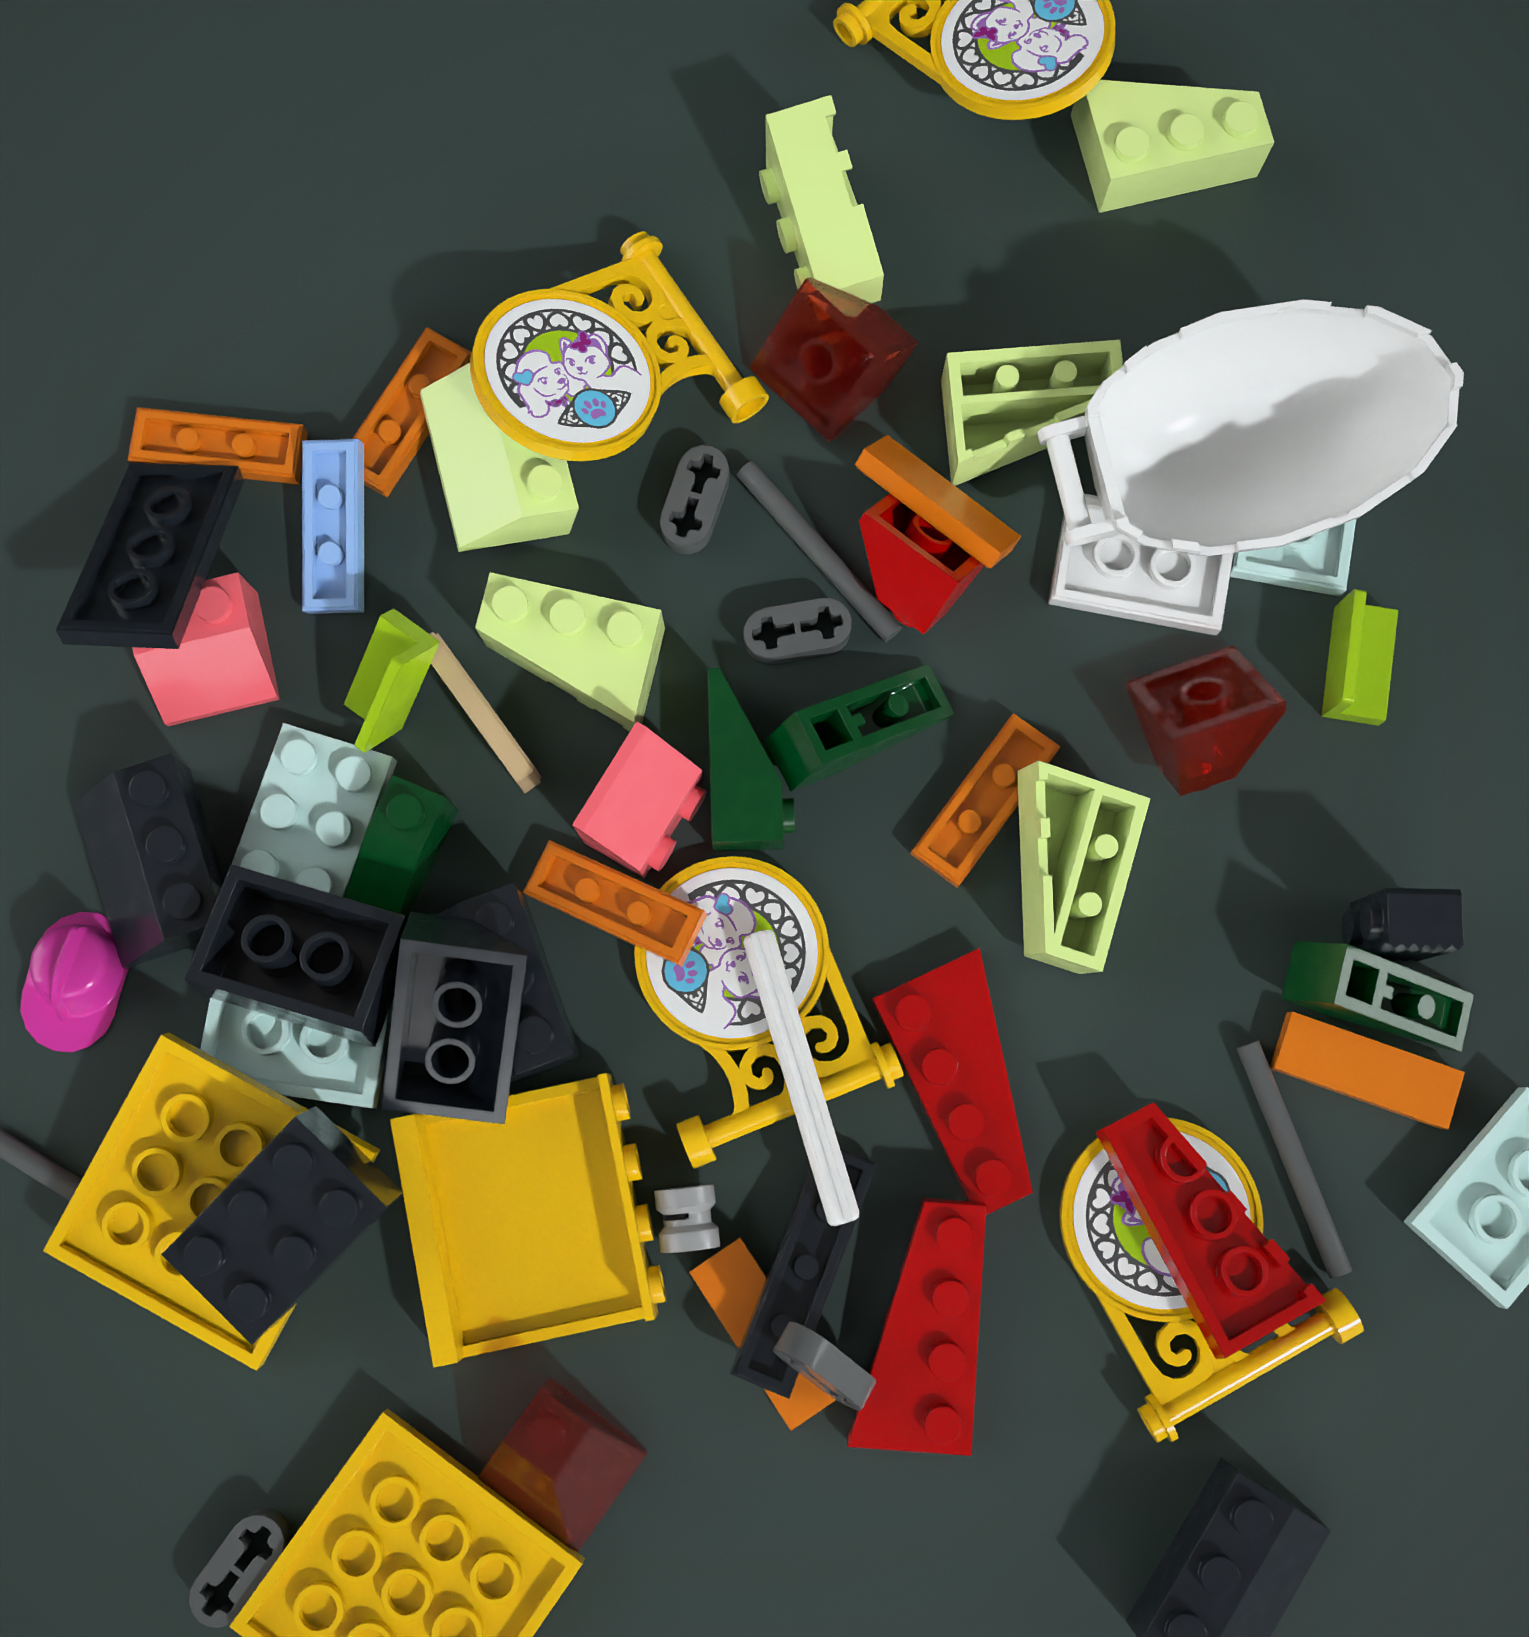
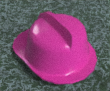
[20,912,129,1052]

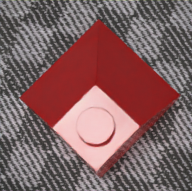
[859,494,985,635]

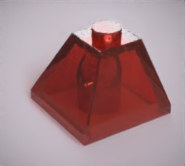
[749,277,919,442]
[1126,645,1286,796]
[478,1378,648,1552]

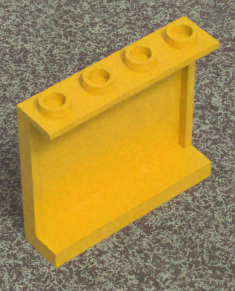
[390,1073,666,1368]

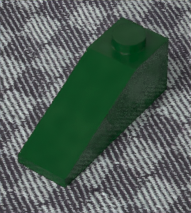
[764,664,955,792]
[708,668,795,851]
[344,775,459,920]
[1281,941,1474,1052]

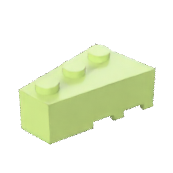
[1071,80,1274,213]
[759,95,884,320]
[941,340,1123,486]
[475,572,665,732]
[1017,760,1150,974]

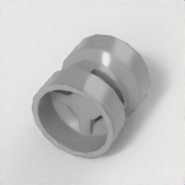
[654,1184,720,1253]

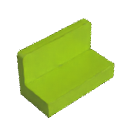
[1321,589,1398,726]
[344,608,440,753]

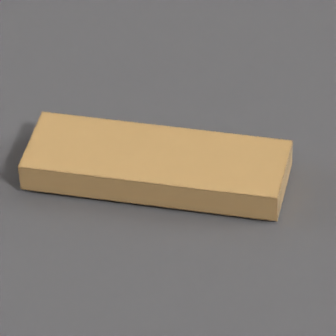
[430,632,542,793]

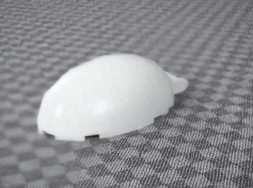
[1037,299,1464,556]

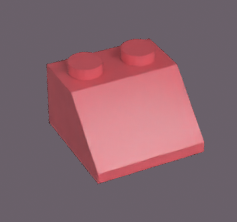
[132,572,280,726]
[572,721,707,879]

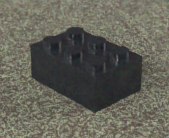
[184,864,407,1047]
[161,1106,403,1345]

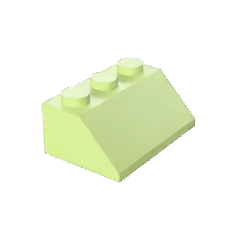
[420,363,579,552]

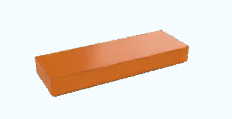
[352,327,472,498]
[128,407,308,485]
[855,435,1022,568]
[910,713,1061,888]
[523,840,708,967]
[1270,1011,1465,1130]
[689,1236,835,1431]

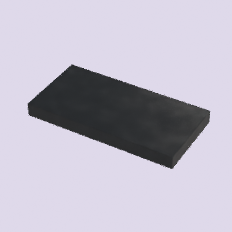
[56,463,244,649]

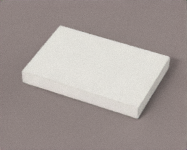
[1048,494,1233,636]

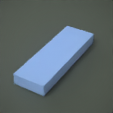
[302,439,364,614]

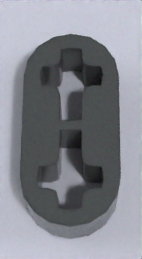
[660,445,730,555]
[744,598,851,665]
[773,1321,877,1411]
[189,1509,292,1628]

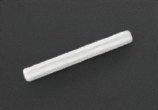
[743,930,859,1226]

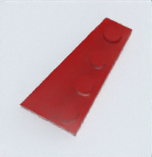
[872,948,1033,1215]
[1095,1102,1327,1359]
[847,1198,986,1456]

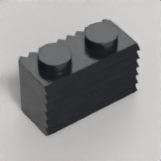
[1341,888,1464,962]

